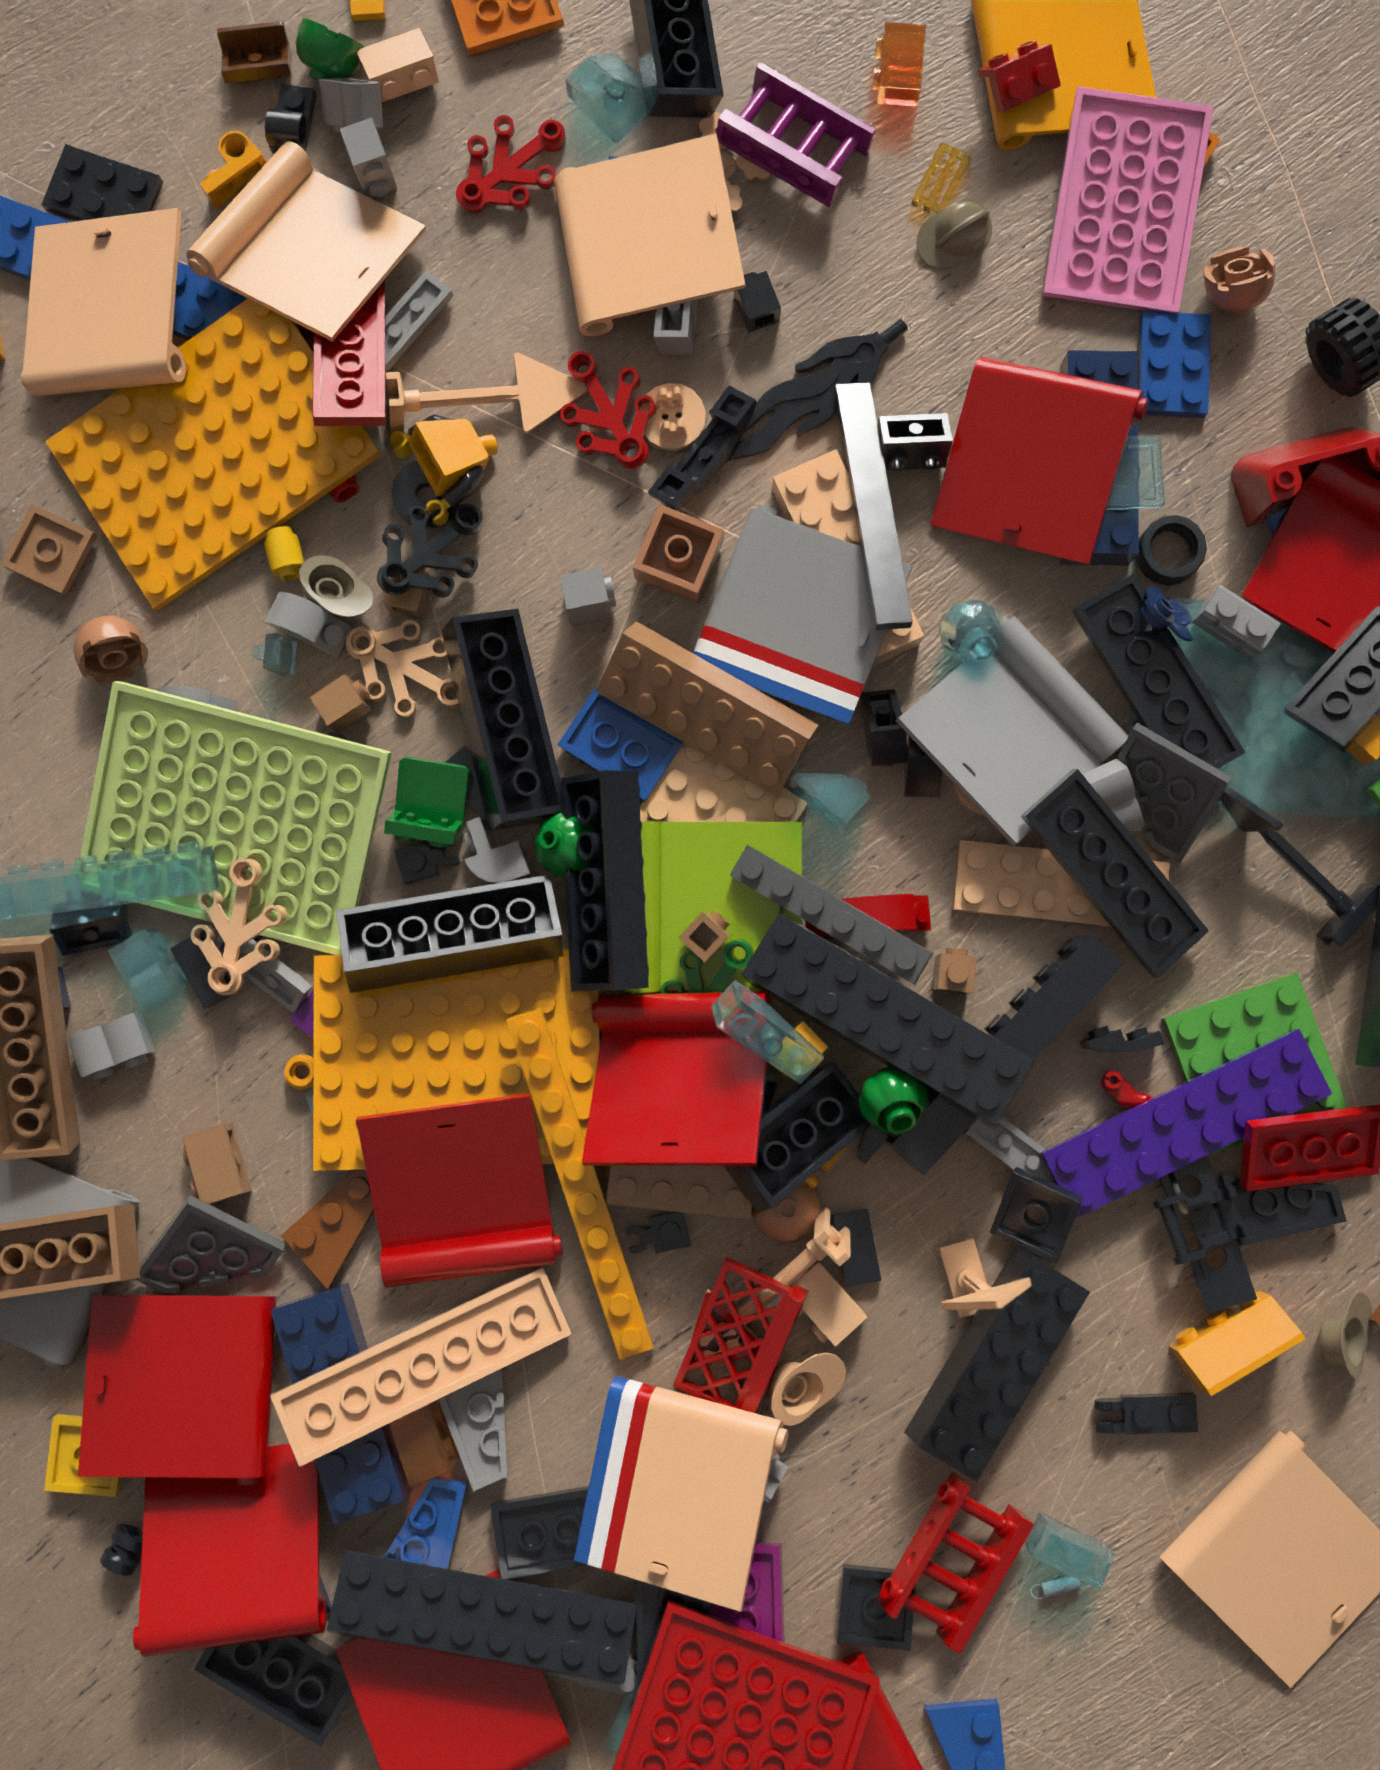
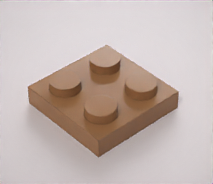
[0,504,98,597]

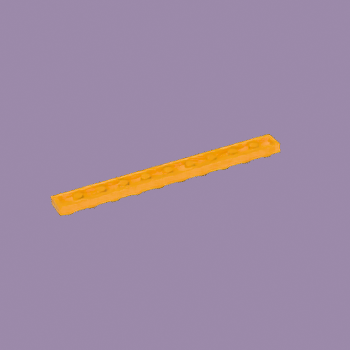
[506,1007,654,1360]

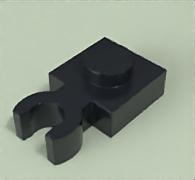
[394,841,461,884]
[625,1212,691,1254]

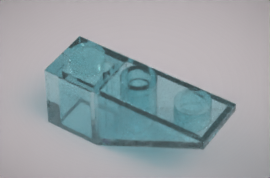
[711,980,824,1084]

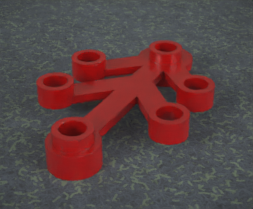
[456,115,566,213]
[560,351,657,470]

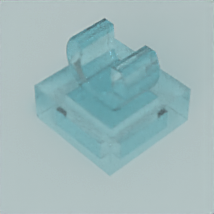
[253,633,297,676]

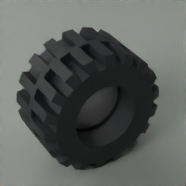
[1305,297,1380,397]

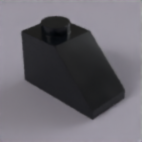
[861,689,907,766]
[904,733,942,797]

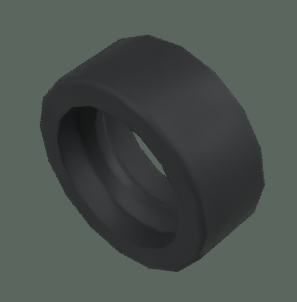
[1136,515,1207,586]

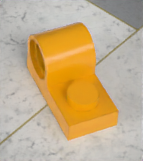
[199,131,266,210]

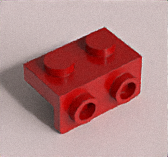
[978,40,1061,112]

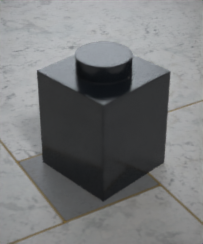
[734,271,781,333]

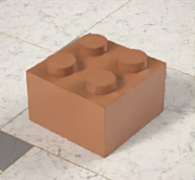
[633,504,724,604]

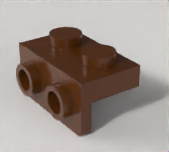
[217,21,292,83]

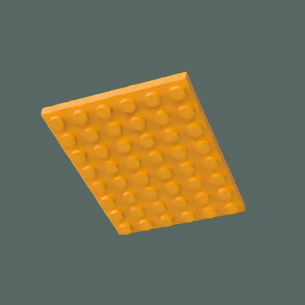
[45,299,382,611]
[313,950,600,1171]

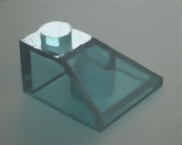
[565,52,647,144]
[788,773,871,833]

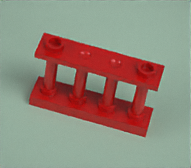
[877,1471,1035,1654]

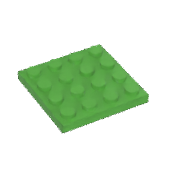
[1161,973,1348,1153]

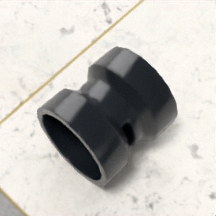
[100,1524,143,1576]

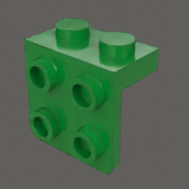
[384,756,469,847]

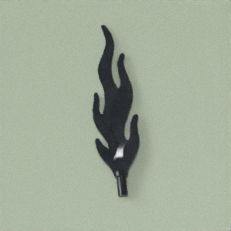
[725,319,908,463]

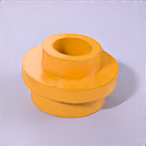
[284,1054,313,1090]

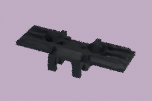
[1153,1156,1258,1314]

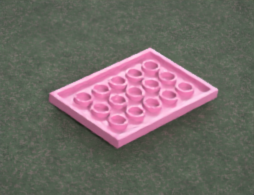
[1042,86,1214,314]

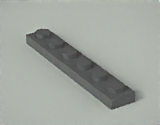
[730,845,933,984]

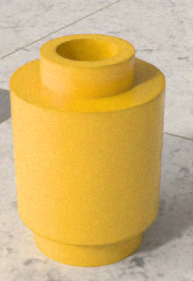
[264,526,304,581]

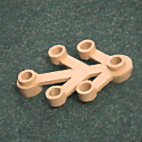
[345,620,459,719]
[191,858,287,995]

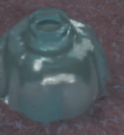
[939,599,1004,664]

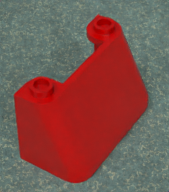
[1231,427,1380,527]

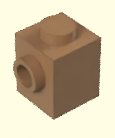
[383,567,430,620]
[310,674,372,733]
[678,910,732,962]
[932,948,977,994]

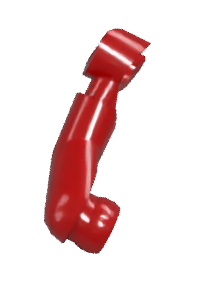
[1101,1070,1154,1109]

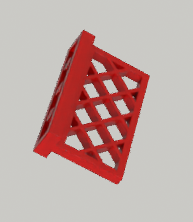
[673,1257,809,1414]

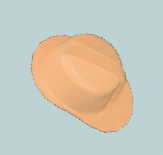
[768,1353,846,1426]

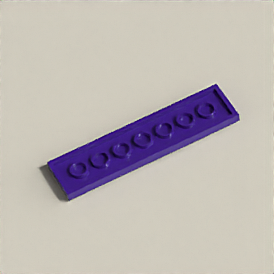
[1040,1029,1332,1218]

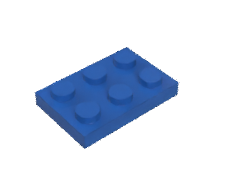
[1138,311,1211,418]
[558,687,683,802]

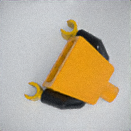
[390,414,498,526]

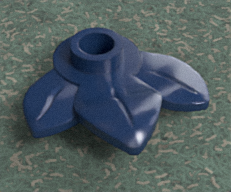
[1141,586,1193,642]

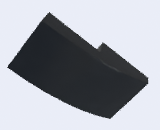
[1080,1025,1164,1052]

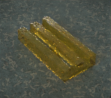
[911,142,971,213]

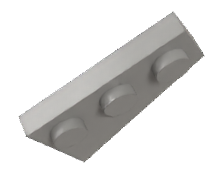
[438,1368,507,1491]

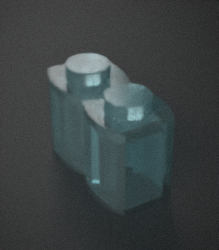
[108,929,187,1011]

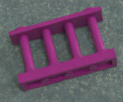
[716,62,876,208]

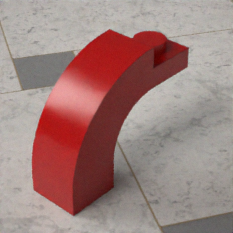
[805,894,931,939]

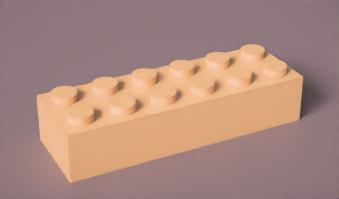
[772,449,924,666]

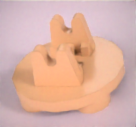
[640,383,706,451]

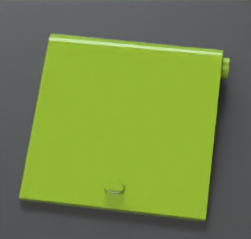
[624,821,802,994]

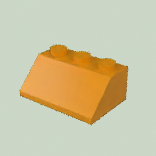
[1169,1291,1306,1396]

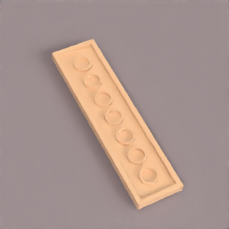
[270,1267,571,1467]

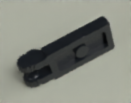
[1094,1393,1198,1434]

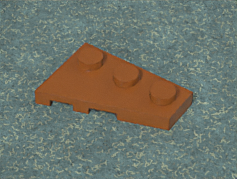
[281,1169,374,1290]

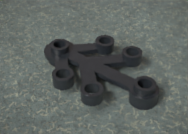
[377,504,482,598]

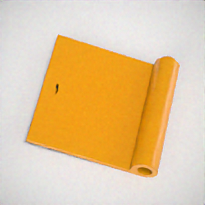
[970,0,1156,150]

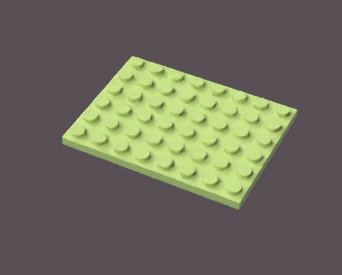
[75,681,392,955]

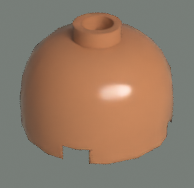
[1203,247,1275,314]
[73,615,149,683]
[751,1181,822,1243]

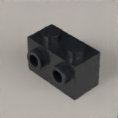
[877,413,953,471]

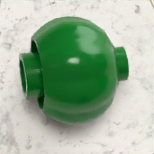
[534,812,596,878]
[859,1067,928,1134]

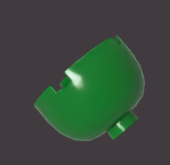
[295,18,365,81]

